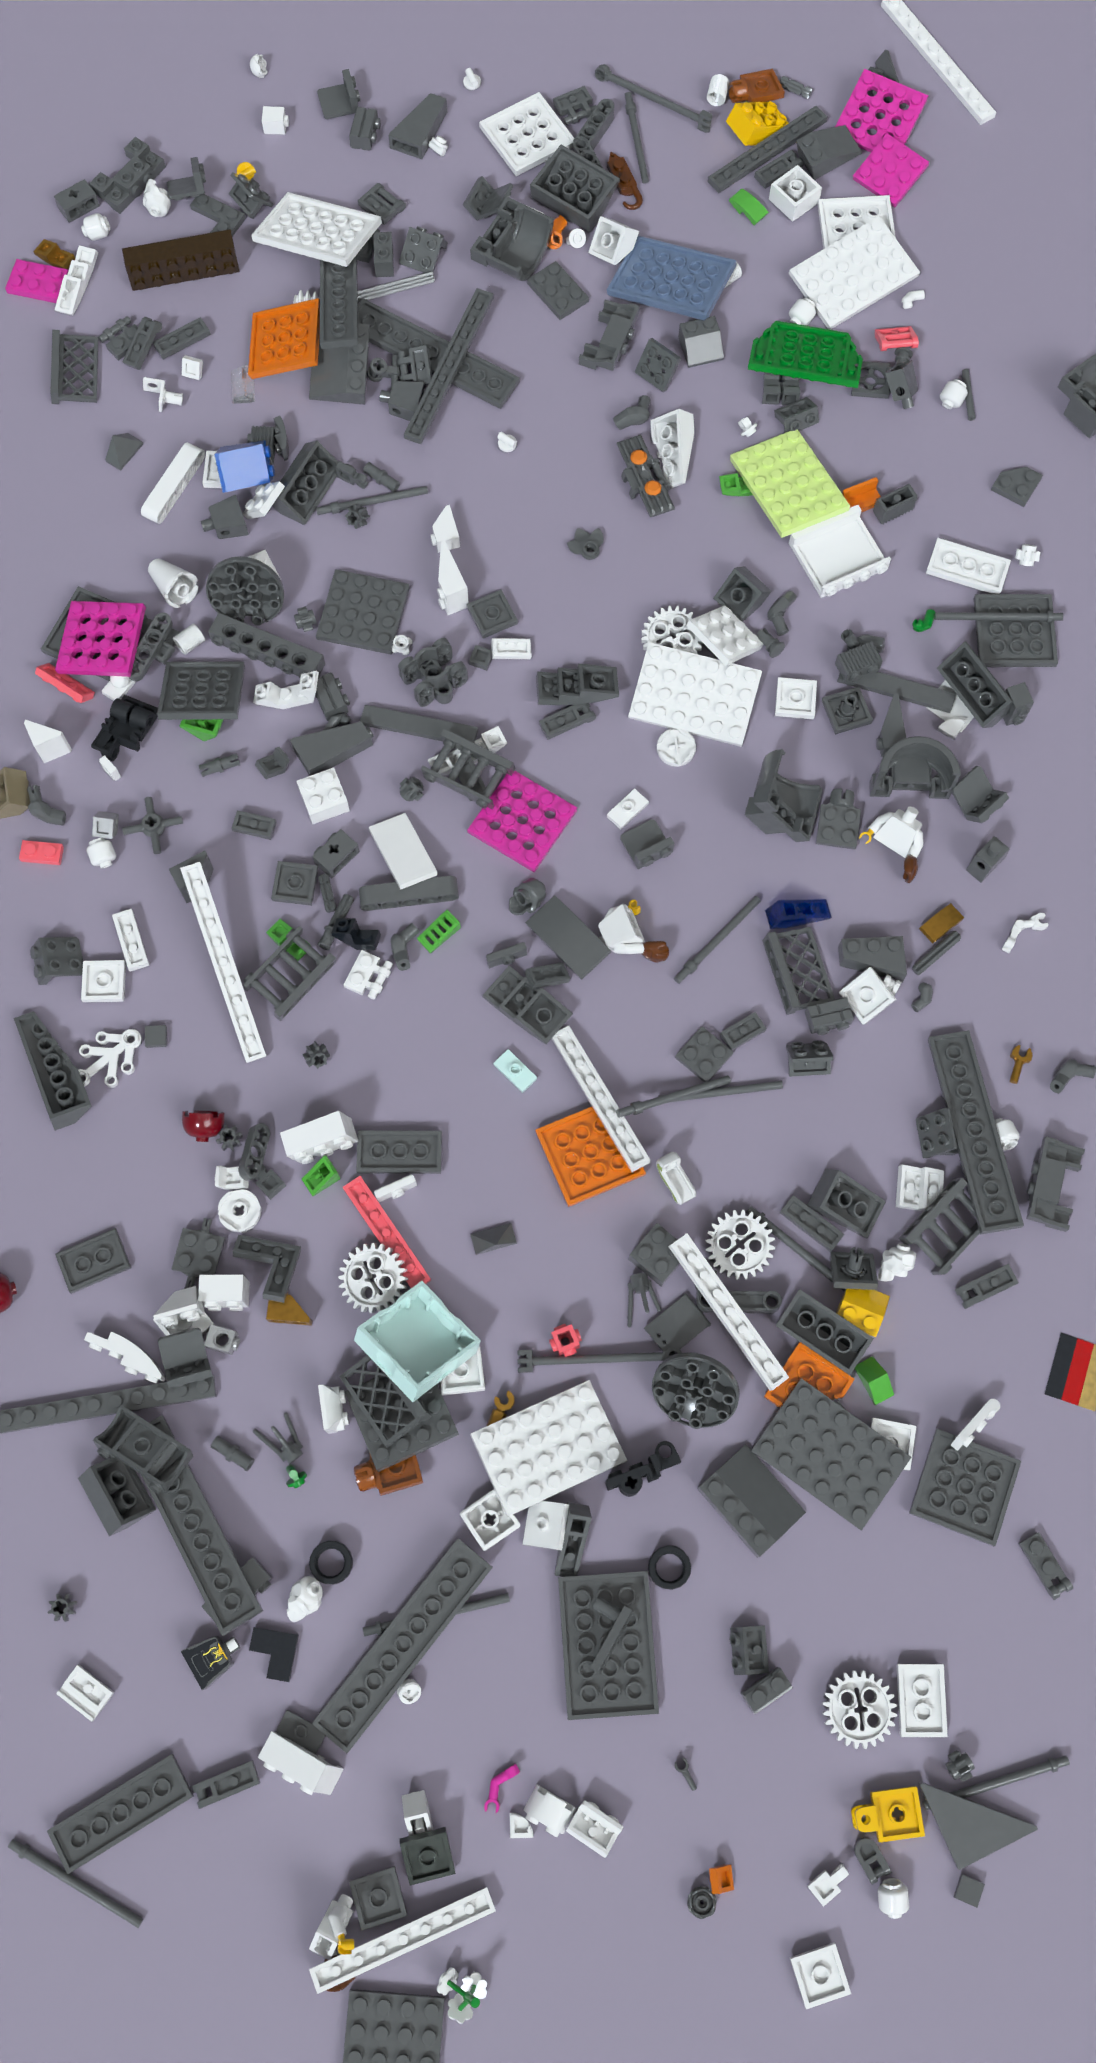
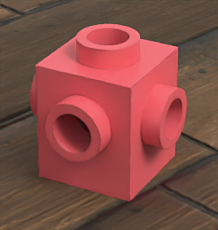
[549,1324,582,1357]

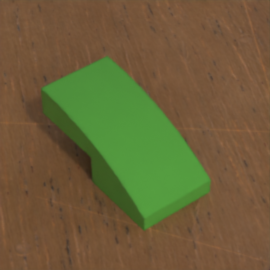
[729,189,769,225]
[719,473,753,496]
[266,919,311,961]

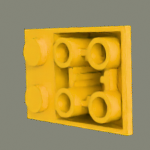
[726,101,789,146]

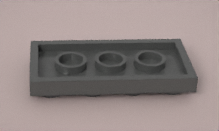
[356,1130,442,1174]

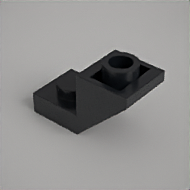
[331,918,381,950]

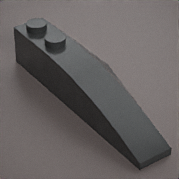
[14,1011,91,1131]

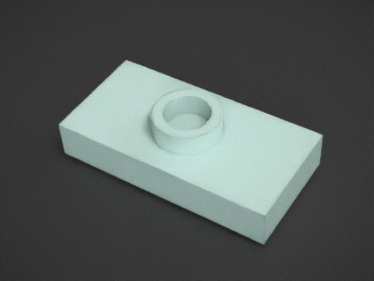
[493,1049,537,1093]

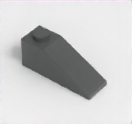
[876,693,906,757]
[554,1502,592,1577]

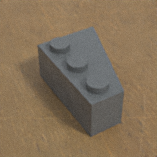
[838,936,907,983]

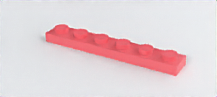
[343,1176,431,1288]

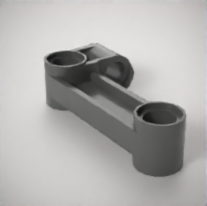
[695,1270,782,1314]

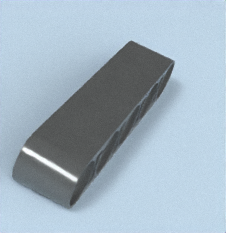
[359,876,459,911]

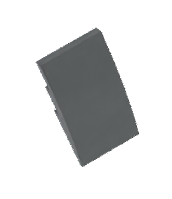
[536,663,619,705]
[525,895,611,980]
[482,966,573,1044]

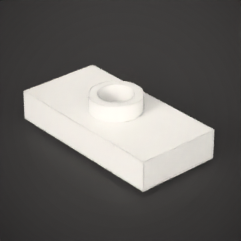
[491,638,532,659]
[607,788,649,830]
[374,1174,417,1202]

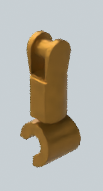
[486,1391,515,1426]

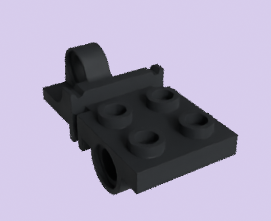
[91,695,158,761]
[605,1441,681,1497]

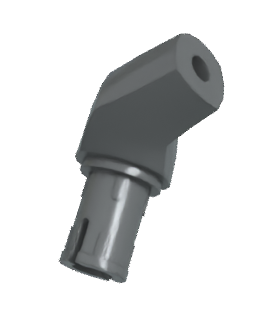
[613,395,651,430]
[767,591,797,636]
[841,629,885,653]
[27,785,66,826]
[391,923,420,971]
[1050,1059,1096,1094]

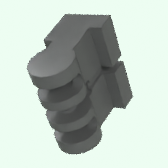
[762,372,800,405]

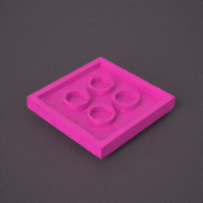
[853,133,929,208]

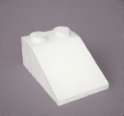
[437,541,468,615]

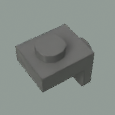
[255,747,290,779]

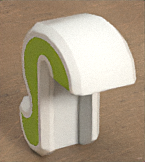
[656,1151,696,1205]

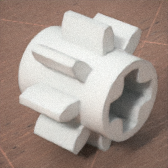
[1015,544,1041,566]

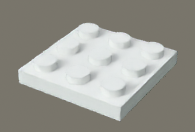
[687,605,764,666]

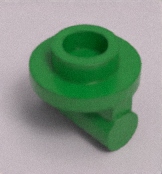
[286,1464,307,1488]

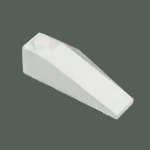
[651,409,694,488]

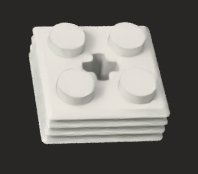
[460,1489,520,1551]

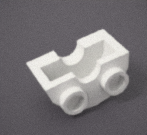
[523,1784,577,1837]

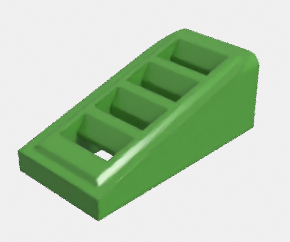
[417,910,461,954]

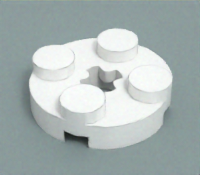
[218,1189,262,1233]

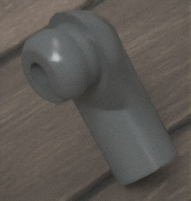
[323,713,351,731]
[911,982,933,1012]

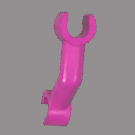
[484,1763,520,1813]

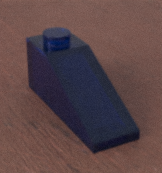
[765,899,832,929]

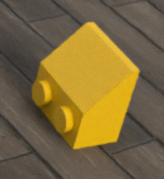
[836,1289,890,1337]

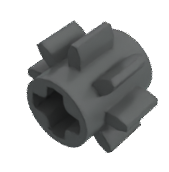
[345,503,370,529]
[294,606,317,632]
[399,777,424,802]
[303,1042,330,1069]
[216,1125,243,1152]
[48,1594,77,1622]
[945,1750,975,1782]

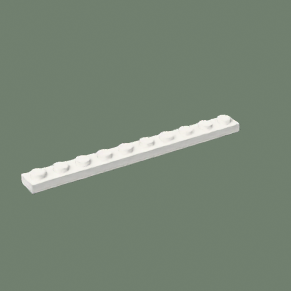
[881,0,996,125]
[180,862,266,1063]

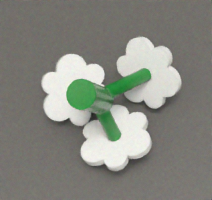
[437,1967,487,2024]

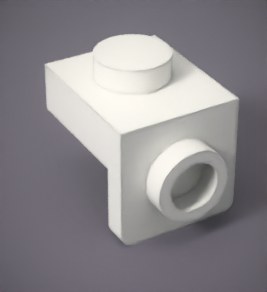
[215,1166,249,1190]

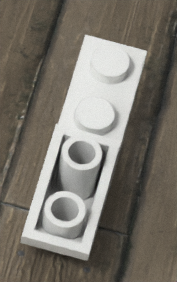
[84,1332,166,1383]

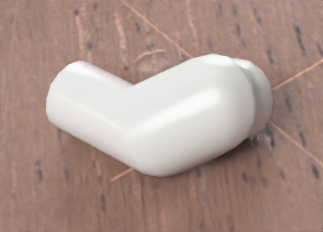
[901,290,925,309]

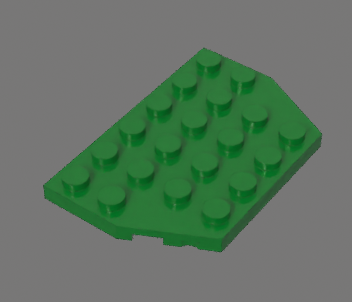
[748,321,863,388]

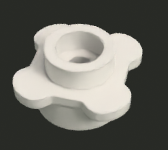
[391,635,412,655]

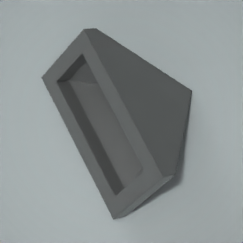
[105,433,143,471]
[470,1223,517,1255]

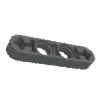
[129,613,173,682]

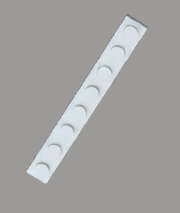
[552,1026,650,1172]
[668,1234,789,1391]
[309,1887,496,1994]

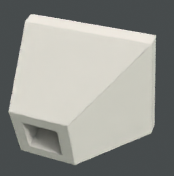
[153,1286,205,1328]

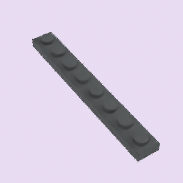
[707,106,828,193]

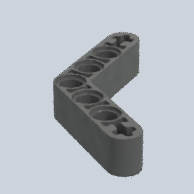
[573,99,614,168]

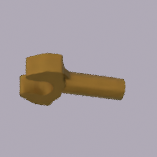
[1010,1045,1033,1084]

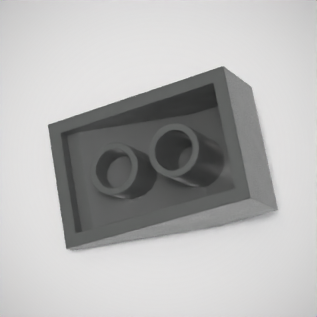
[796,125,862,180]
[807,1169,886,1238]

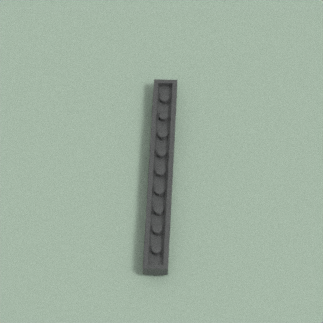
[404,288,494,444]
[0,1374,217,1434]

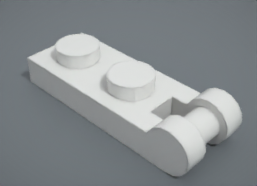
[951,1399,1000,1451]

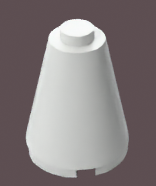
[148,558,198,608]

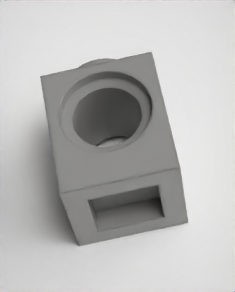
[92,811,119,839]
[204,1324,240,1355]

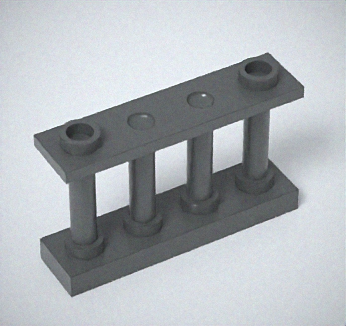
[421,729,515,810]
[243,926,336,1021]
[898,1178,980,1275]

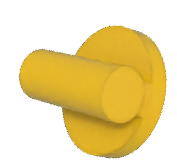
[236,162,256,180]

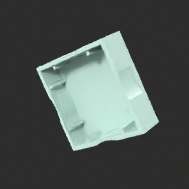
[354,1281,481,1402]

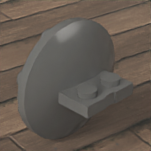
[206,556,284,625]
[652,1353,740,1429]

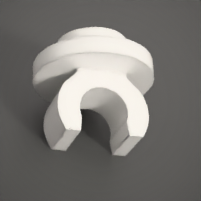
[738,417,757,437]

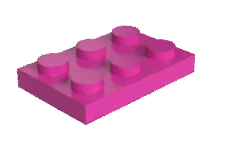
[5,259,69,303]

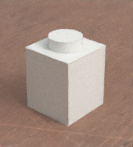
[262,106,289,135]

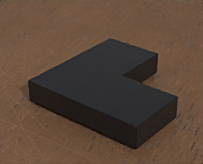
[249,1627,299,1682]

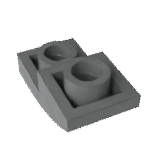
[274,416,289,461]

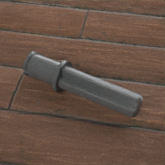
[318,894,354,950]

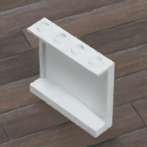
[789,505,891,598]

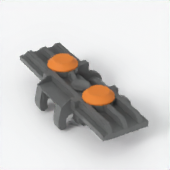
[617,435,675,518]

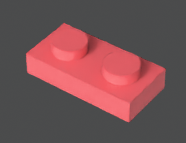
[19,840,64,865]

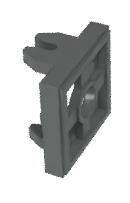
[851,361,892,399]

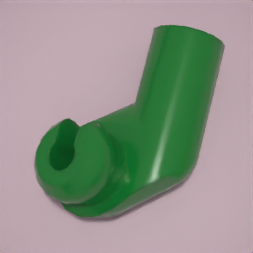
[912,609,935,632]

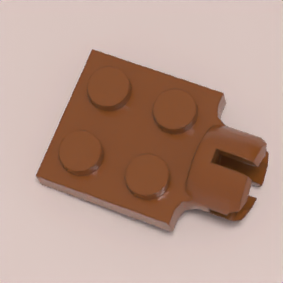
[729,68,785,103]
[354,1453,423,1496]

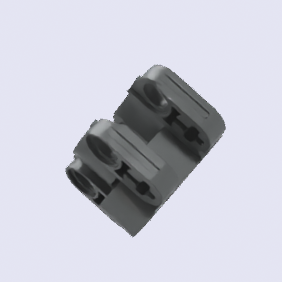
[398,637,468,707]

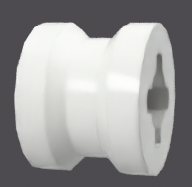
[883,974,902,996]

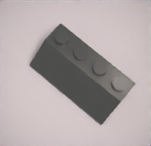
[272,440,338,525]
[937,641,1013,728]
[776,1289,874,1375]

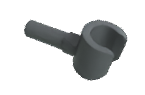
[675,1758,697,1791]

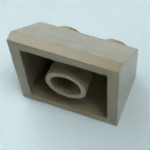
[0,767,30,819]

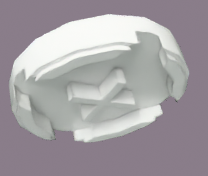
[657,729,696,767]

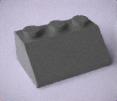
[78,1457,156,1536]

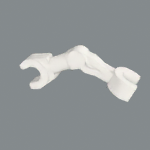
[1002,913,1048,953]

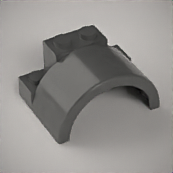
[470,197,554,281]
[1058,354,1096,439]
[870,736,961,799]
[745,749,823,842]

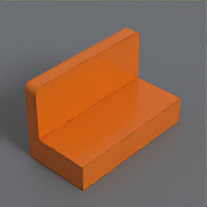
[842,477,881,512]

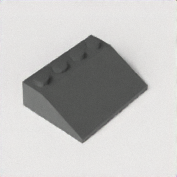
[530,144,620,232]
[309,323,370,405]
[697,1444,806,1558]

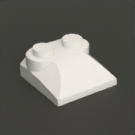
[318,1385,349,1434]

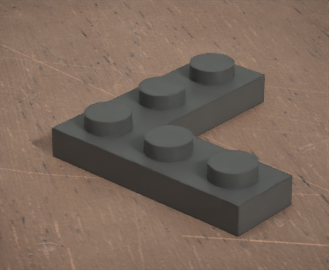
[190,194,246,237]
[233,1235,301,1303]

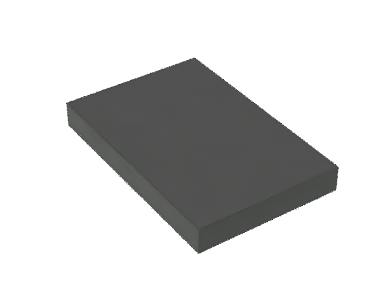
[55,1228,131,1294]

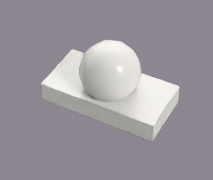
[102,669,139,701]

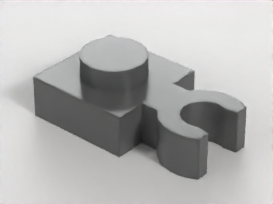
[336,461,368,489]
[250,1164,286,1200]

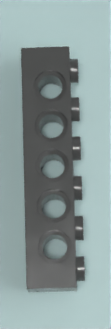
[208,613,325,678]

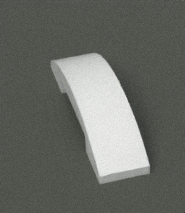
[428,726,507,776]

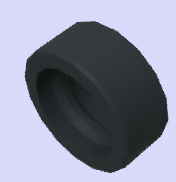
[309,1541,353,1585]
[648,1545,691,1590]

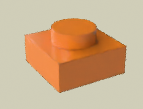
[709,1864,734,1894]

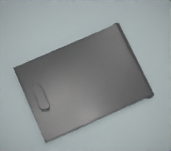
[644,1293,711,1357]

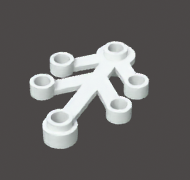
[78,1029,142,1088]

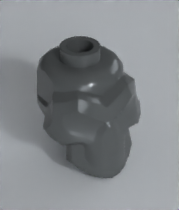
[509,878,546,915]

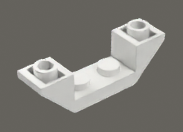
[253,671,319,709]

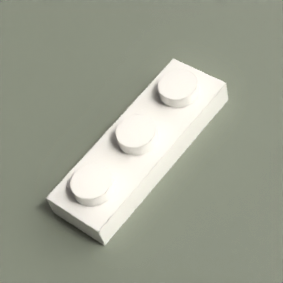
[112,909,150,972]

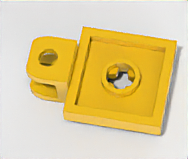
[851,1786,925,1842]

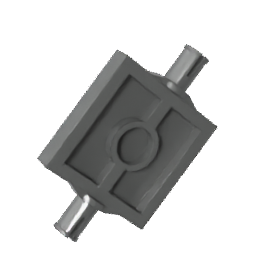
[171,1218,225,1289]

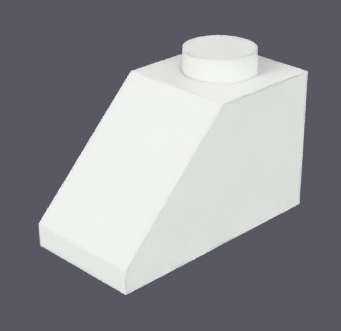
[430,505,460,553]
[402,1790,433,1836]

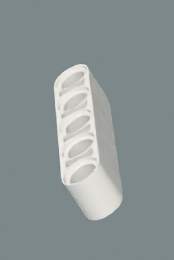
[141,442,205,524]

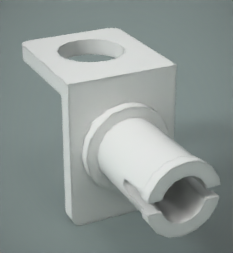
[143,377,183,412]

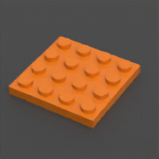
[248,298,320,379]
[535,1107,646,1207]

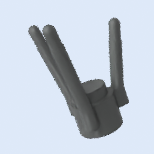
[627,1273,661,1328]
[253,1413,303,1464]

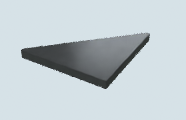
[918,1782,1038,1870]

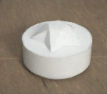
[397,1679,421,1704]

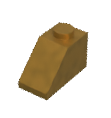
[266,1293,312,1326]

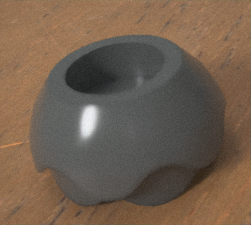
[687,1886,717,1919]

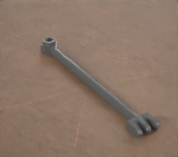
[594,64,712,133]
[517,1347,682,1373]

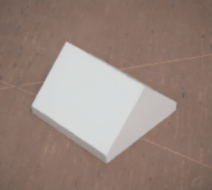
[24,720,72,763]

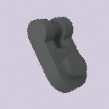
[854,1837,892,1885]

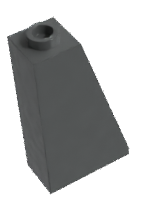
[389,93,447,159]
[290,721,374,776]

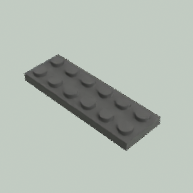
[47,1754,194,1875]

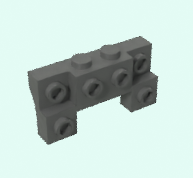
[89,137,166,214]
[579,299,640,371]
[1026,1136,1085,1232]

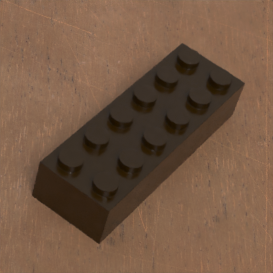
[122,229,240,291]

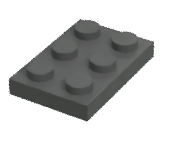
[527,261,589,320]

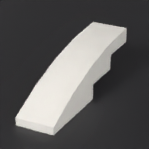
[55,246,98,316]

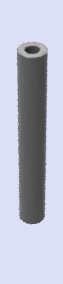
[962,369,976,421]

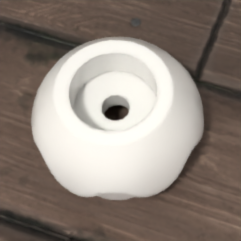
[250,53,268,78]

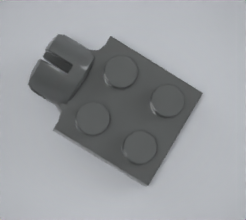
[816,788,861,850]

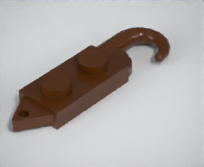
[607,152,643,210]

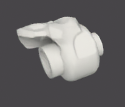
[143,179,171,217]
[878,1243,916,1281]
[287,1576,323,1622]

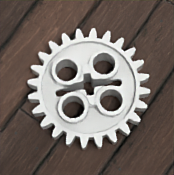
[641,606,704,654]
[706,1210,775,1280]
[338,1243,408,1313]
[822,1670,897,1749]

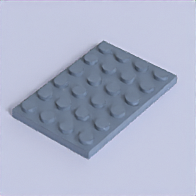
[607,236,736,320]

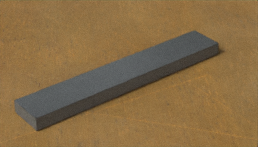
[837,672,956,713]
[360,705,478,743]

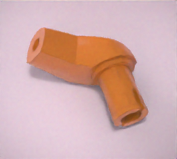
[548,215,568,250]

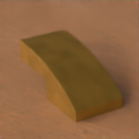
[33,239,75,269]
[919,903,964,944]

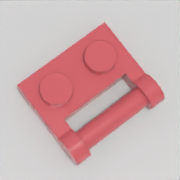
[875,326,919,351]

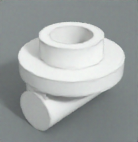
[463,68,481,90]
[428,135,448,157]
[565,228,586,248]
[497,432,517,452]

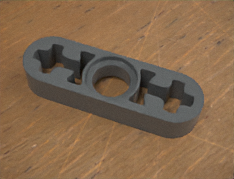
[238,1123,270,1181]

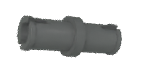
[363,462,400,492]
[199,753,241,777]
[210,1435,255,1471]

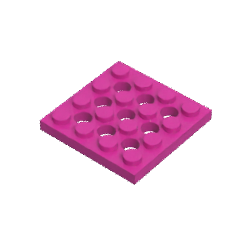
[835,69,928,152]
[55,601,146,677]
[467,771,577,873]

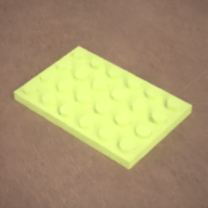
[730,430,850,538]

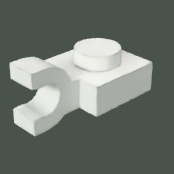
[807,1863,849,1907]

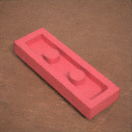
[35,663,95,703]

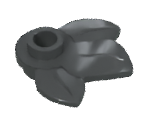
[567,528,604,560]

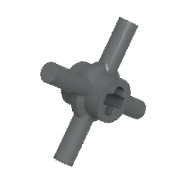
[122,797,183,854]

